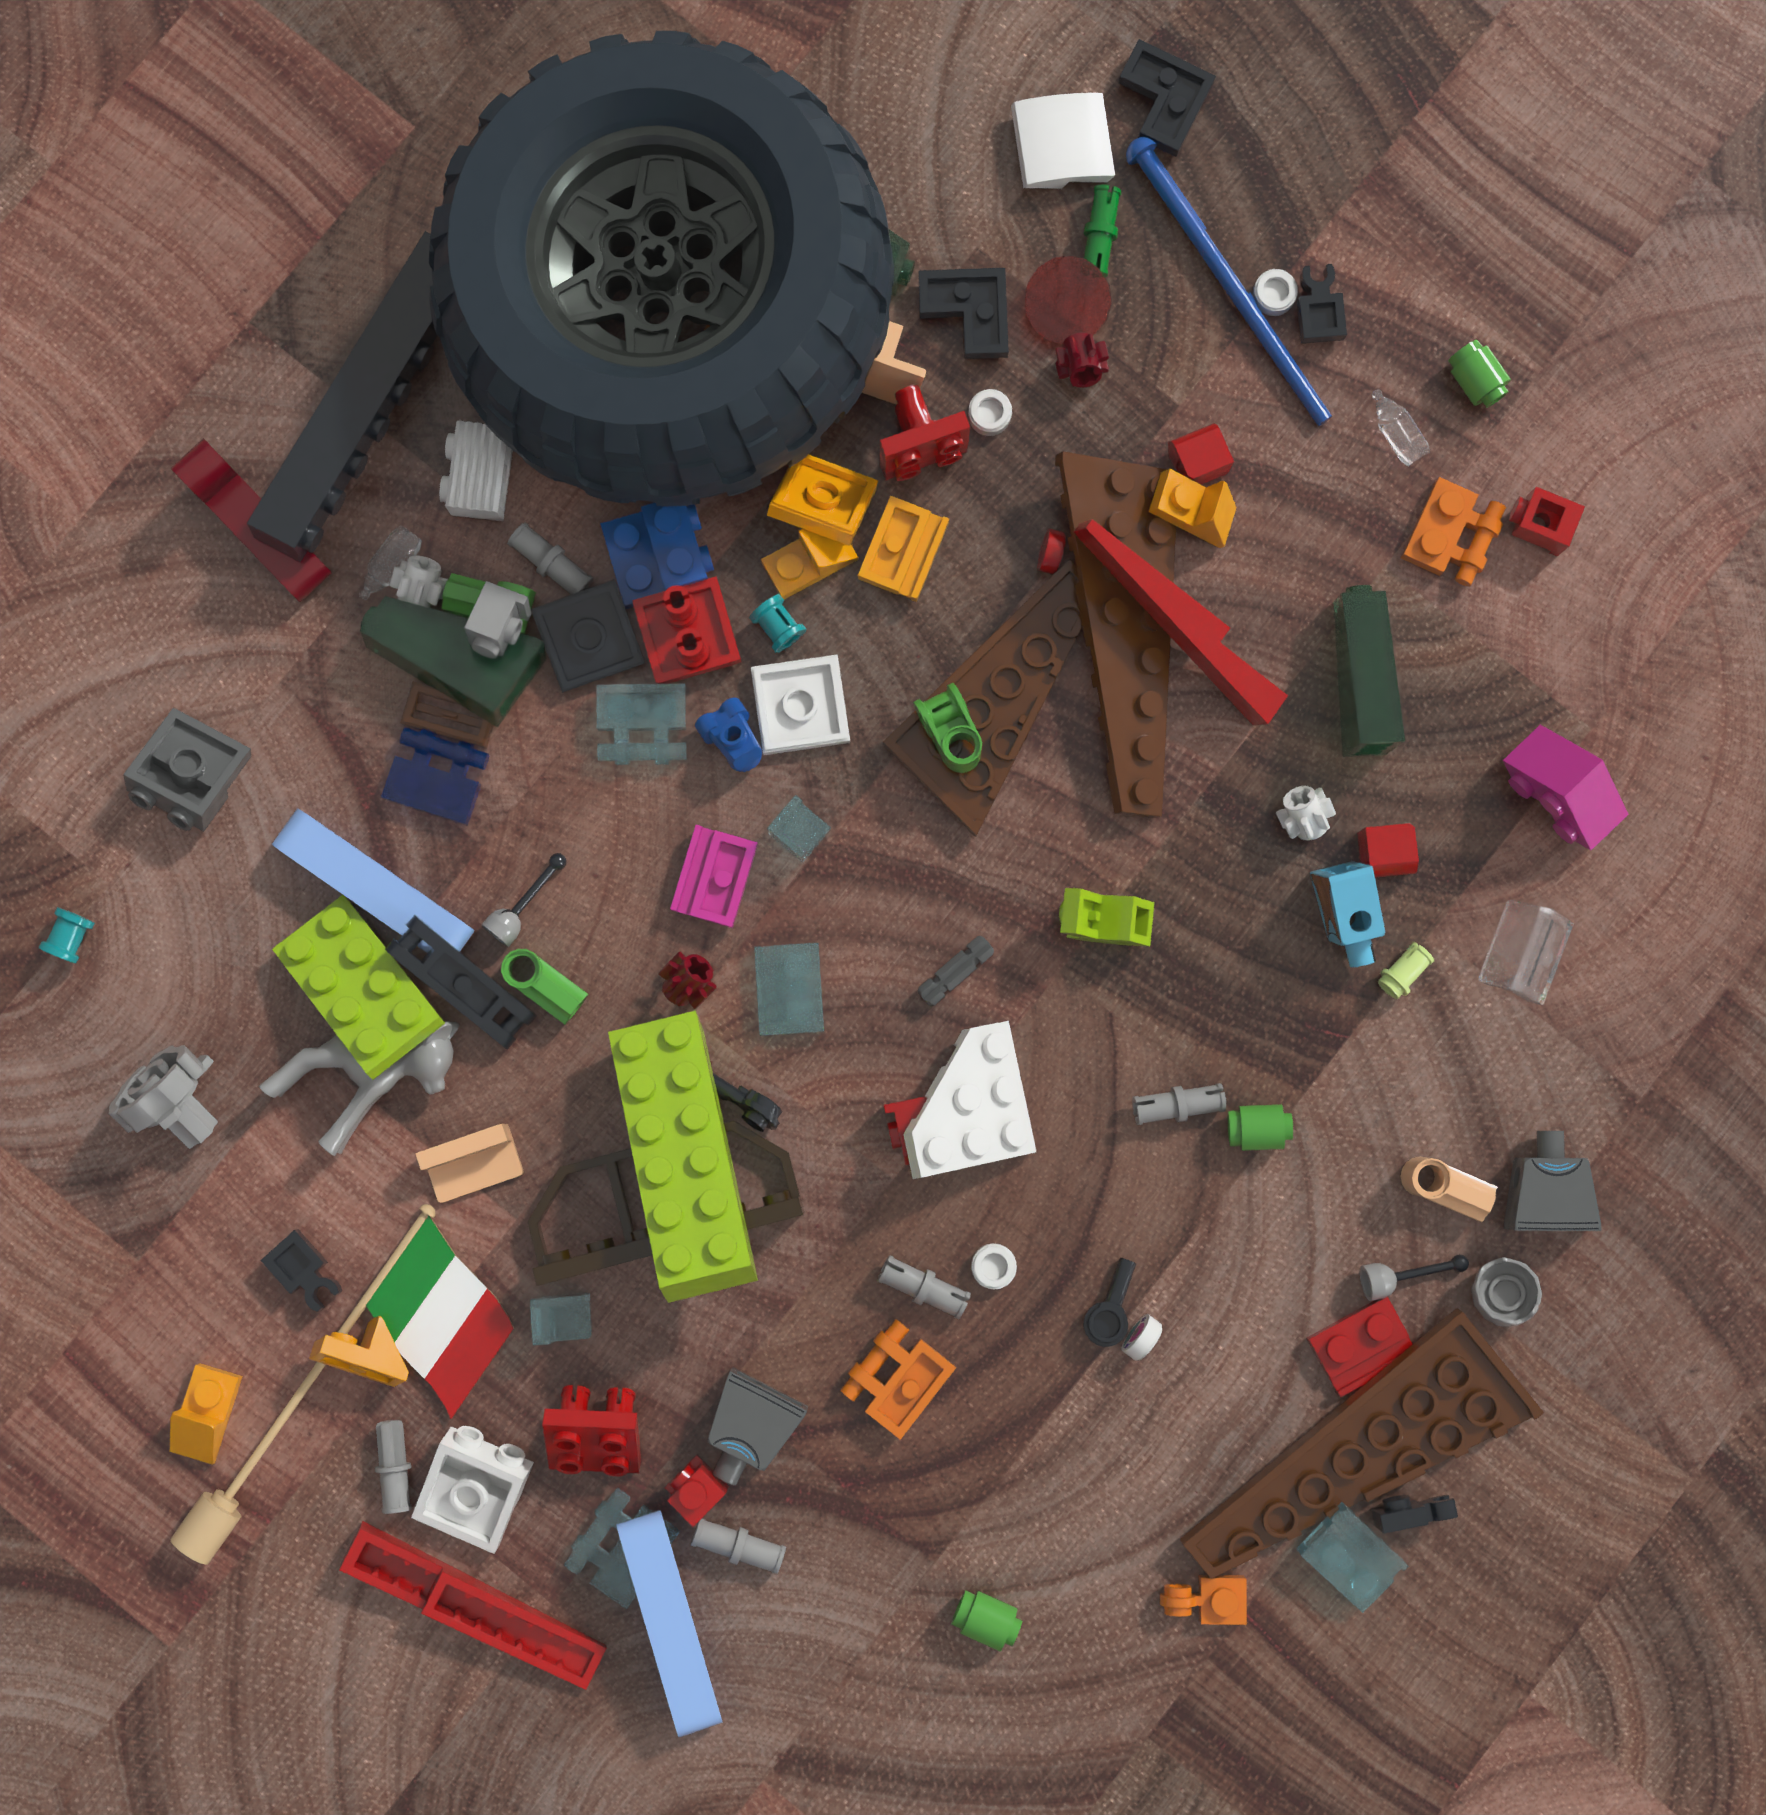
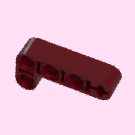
[171,438,332,602]

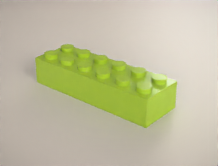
[608,1011,758,1303]

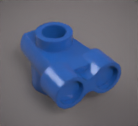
[695,697,762,772]

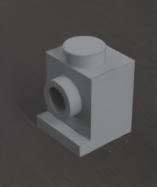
[464,581,532,658]

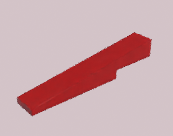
[1073,519,1288,725]
[339,1521,607,1690]

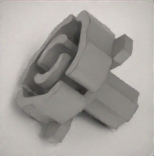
[108,1045,218,1149]

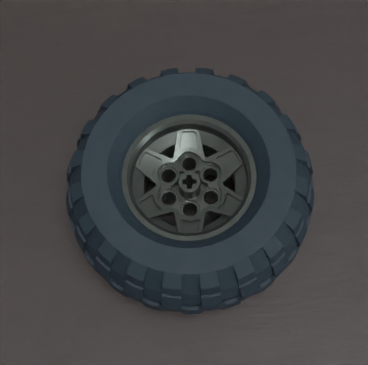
[428,31,894,506]

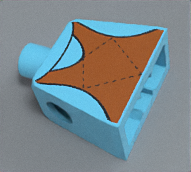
[1310,861,1385,967]

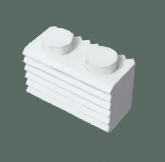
[439,420,513,521]

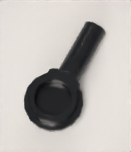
[713,1073,782,1132]
[1083,1257,1136,1347]

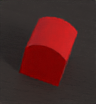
[1168,423,1234,484]
[1357,823,1419,878]

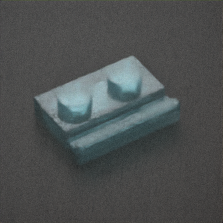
[754,943,824,1036]
[1296,1502,1409,1613]

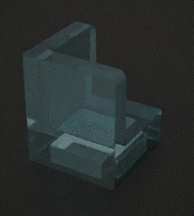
[767,795,831,863]
[530,1293,592,1346]

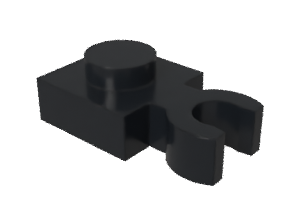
[1297,264,1347,344]
[260,1229,342,1312]
[1371,1495,1458,1534]

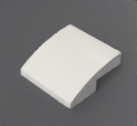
[1011,93,1115,189]

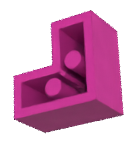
[1503,724,1629,850]

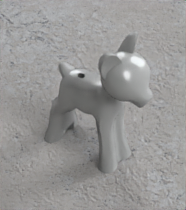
[259,1021,459,1156]

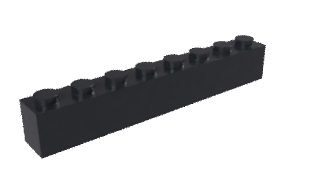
[247,231,437,562]

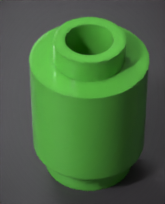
[1448,340,1511,408]
[1227,1104,1293,1151]
[951,1590,1022,1651]

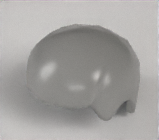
[1471,1257,1542,1327]

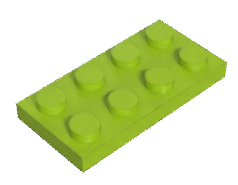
[272,895,445,1080]

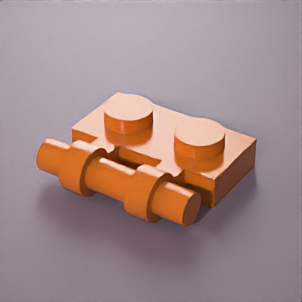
[1401,477,1506,587]
[840,1319,956,1440]

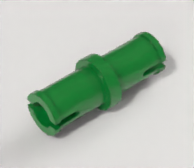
[1080,184,1122,279]

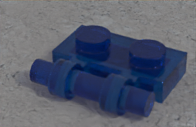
[381,727,489,826]

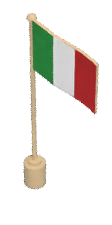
[170,1204,514,1565]

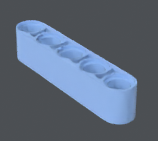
[272,808,475,953]
[616,1510,723,1737]

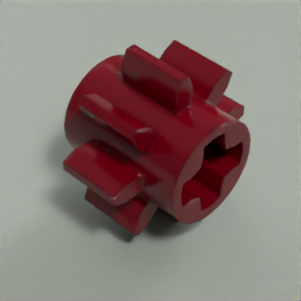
[1055,332,1109,388]
[658,951,717,1009]

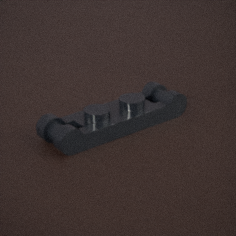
[385,915,537,1050]

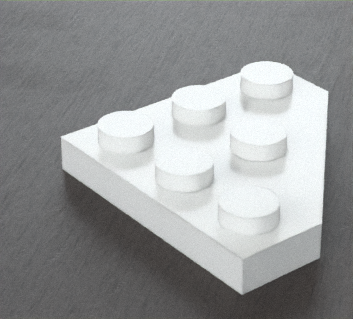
[903,1021,1036,1179]

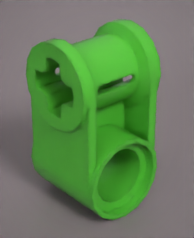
[913,683,982,773]

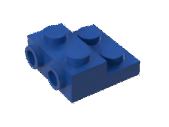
[600,503,714,609]

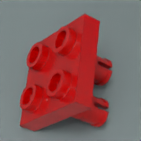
[880,384,970,481]
[632,576,742,687]
[542,1385,641,1476]

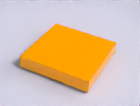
[767,454,879,546]

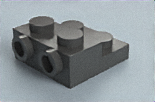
[123,708,251,832]

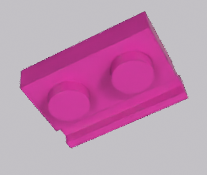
[670,825,758,929]

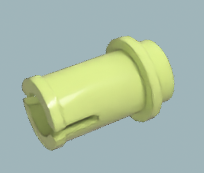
[1378,942,1434,999]

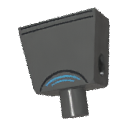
[1504,1131,1601,1231]
[707,1367,808,1486]

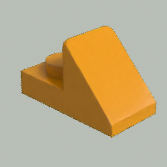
[1149,469,1237,548]
[761,529,859,600]
[309,1315,409,1387]
[169,1363,243,1465]

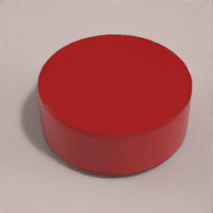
[1037,528,1066,575]

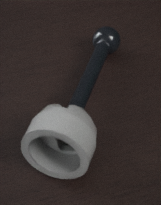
[481,853,567,947]
[1360,1254,1469,1301]

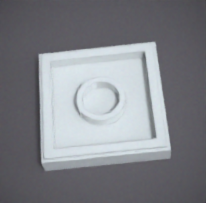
[751,655,850,755]

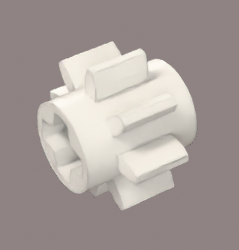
[390,556,448,611]
[1276,786,1336,840]

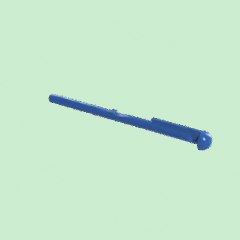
[1126,137,1332,426]

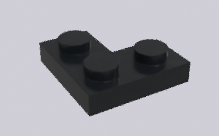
[1118,39,1216,157]
[918,268,1009,359]

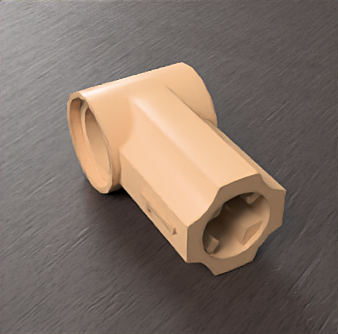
[1400,1156,1497,1222]

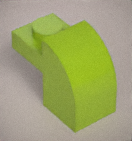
[1059,888,1155,946]

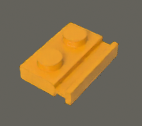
[858,495,949,602]

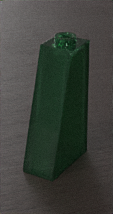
[1334,585,1405,757]
[360,596,547,728]

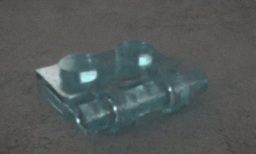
[596,684,687,765]
[564,1488,680,1610]

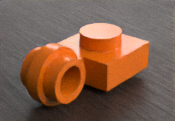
[1160,1575,1247,1625]

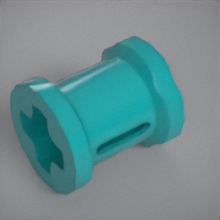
[749,594,807,653]
[38,907,95,964]

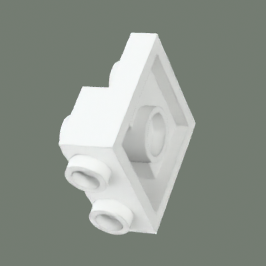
[411,1426,534,1554]

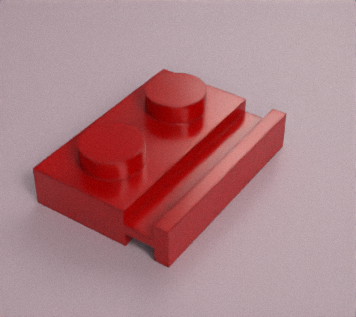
[1306,1296,1413,1397]

